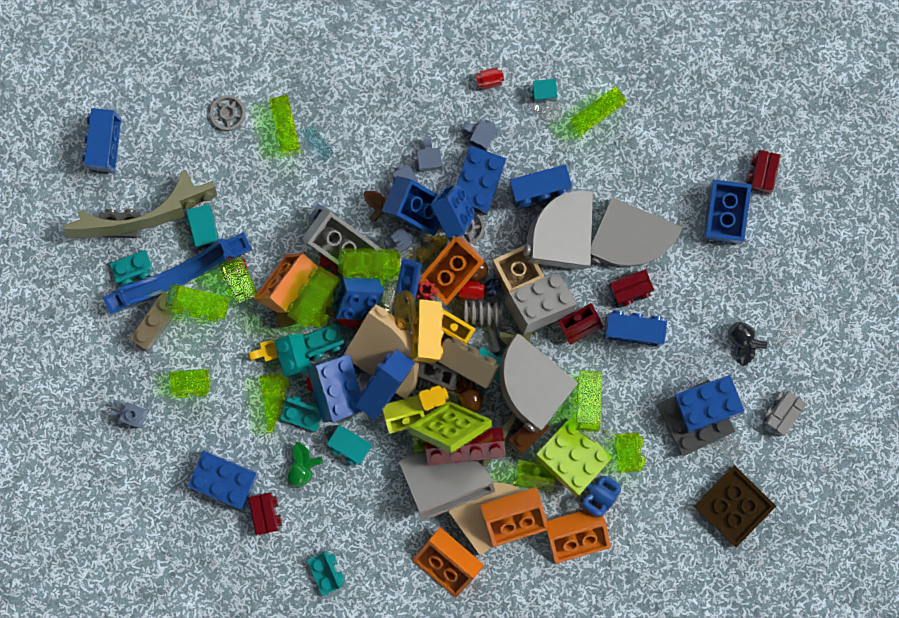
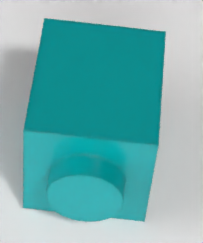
[529,78,558,103]

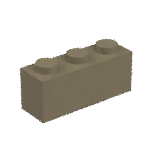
[130,291,183,351]
[438,337,501,388]

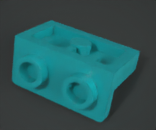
[110,250,154,286]
[303,323,346,360]
[280,395,322,432]
[307,550,346,596]

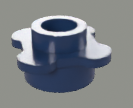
[484,278,501,297]

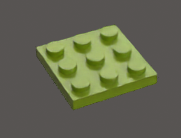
[408,401,492,453]
[534,417,613,497]

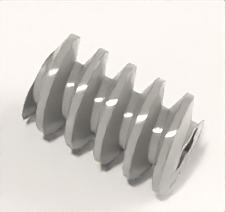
[463,300,503,328]

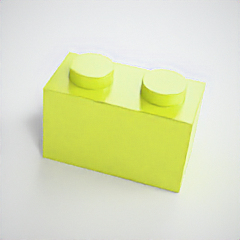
[383,395,425,434]

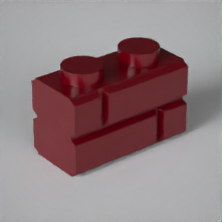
[746,150,781,194]
[609,269,654,307]
[557,303,604,345]
[248,492,283,536]

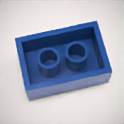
[82,108,122,174]
[457,146,506,215]
[509,164,572,209]
[382,176,440,236]
[703,179,752,244]
[603,310,667,347]
[356,349,416,420]
[306,354,362,422]
[674,375,745,434]
[187,451,259,509]

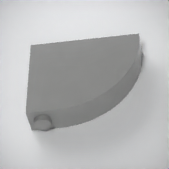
[524,191,593,270]
[591,197,683,267]
[499,333,578,433]
[399,451,495,521]

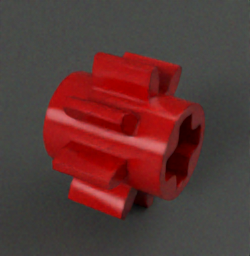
[415,279,438,301]

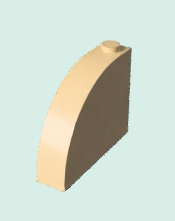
[344,304,421,400]
[449,482,523,556]

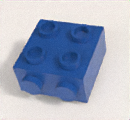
[431,183,475,238]
[332,277,384,320]

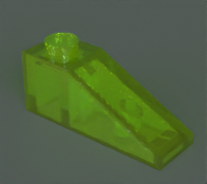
[259,372,290,434]

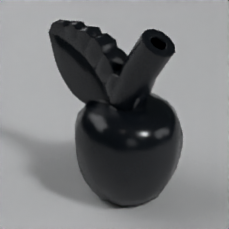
[728,322,768,366]

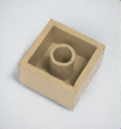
[491,245,545,296]

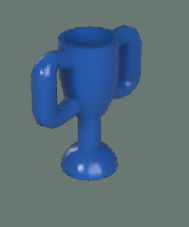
[582,476,621,517]

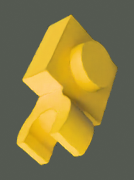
[249,337,278,362]

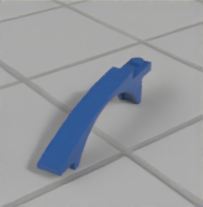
[102,232,253,315]

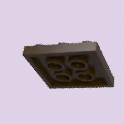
[693,465,776,548]

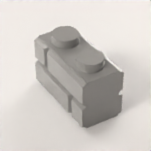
[763,391,807,436]

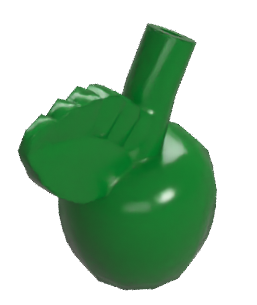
[286,442,323,488]

